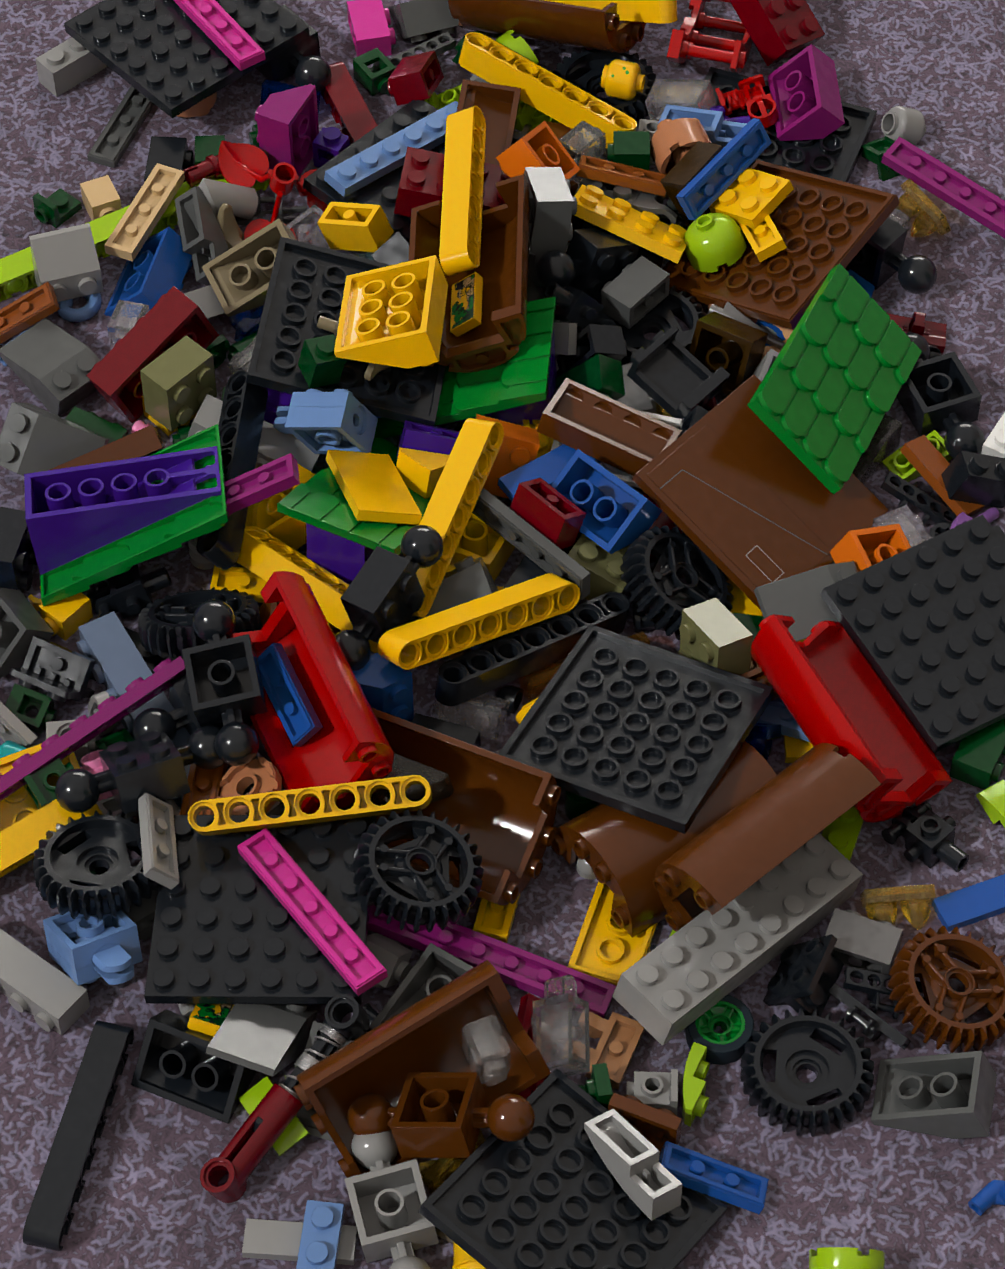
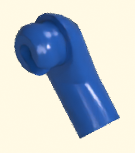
[968,1180,1005,1216]

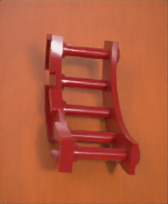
[667,0,753,74]

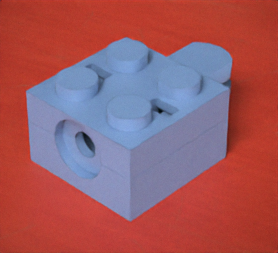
[273,389,378,454]
[43,910,143,986]

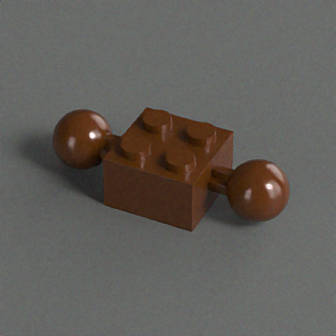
[348,1072,535,1158]

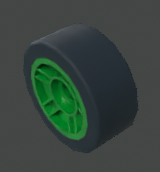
[685,995,754,1065]

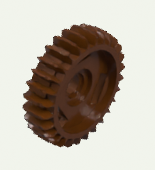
[888,926,1005,1053]

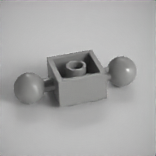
[345,1130,439,1269]

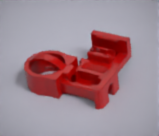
[715,74,779,128]

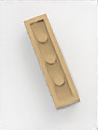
[104,163,185,262]

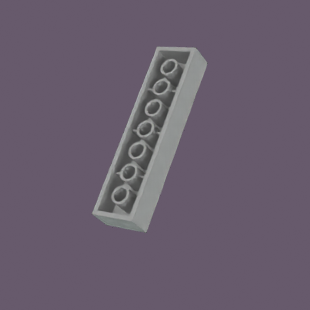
[612,833,863,1046]

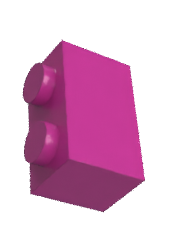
[347,0,396,57]

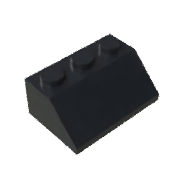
[131,1009,256,1124]

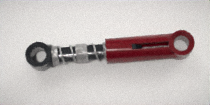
[200,994,370,1203]

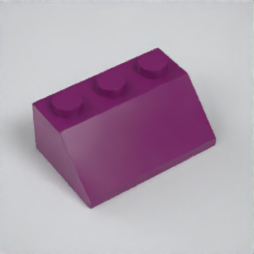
[768,44,845,141]
[255,84,319,177]

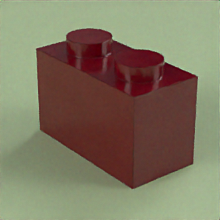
[387,50,444,106]
[510,477,586,549]

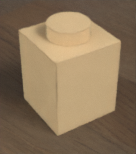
[80,175,122,220]

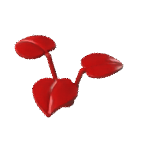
[218,140,328,240]

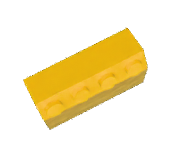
[334,255,448,369]

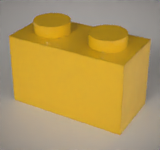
[317,202,394,253]

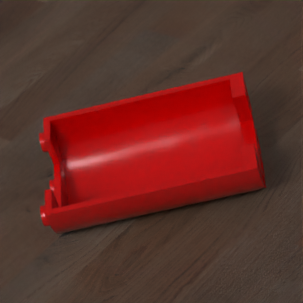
[230,571,394,814]
[751,614,953,823]

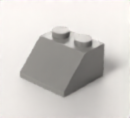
[29,223,104,302]

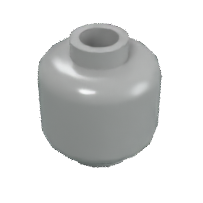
[881,106,926,145]

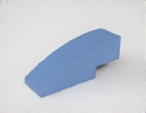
[658,104,747,148]

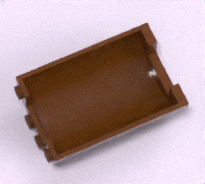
[448,0,646,53]
[409,174,530,373]
[341,708,561,906]
[551,741,776,937]
[652,743,881,932]
[293,960,551,1178]

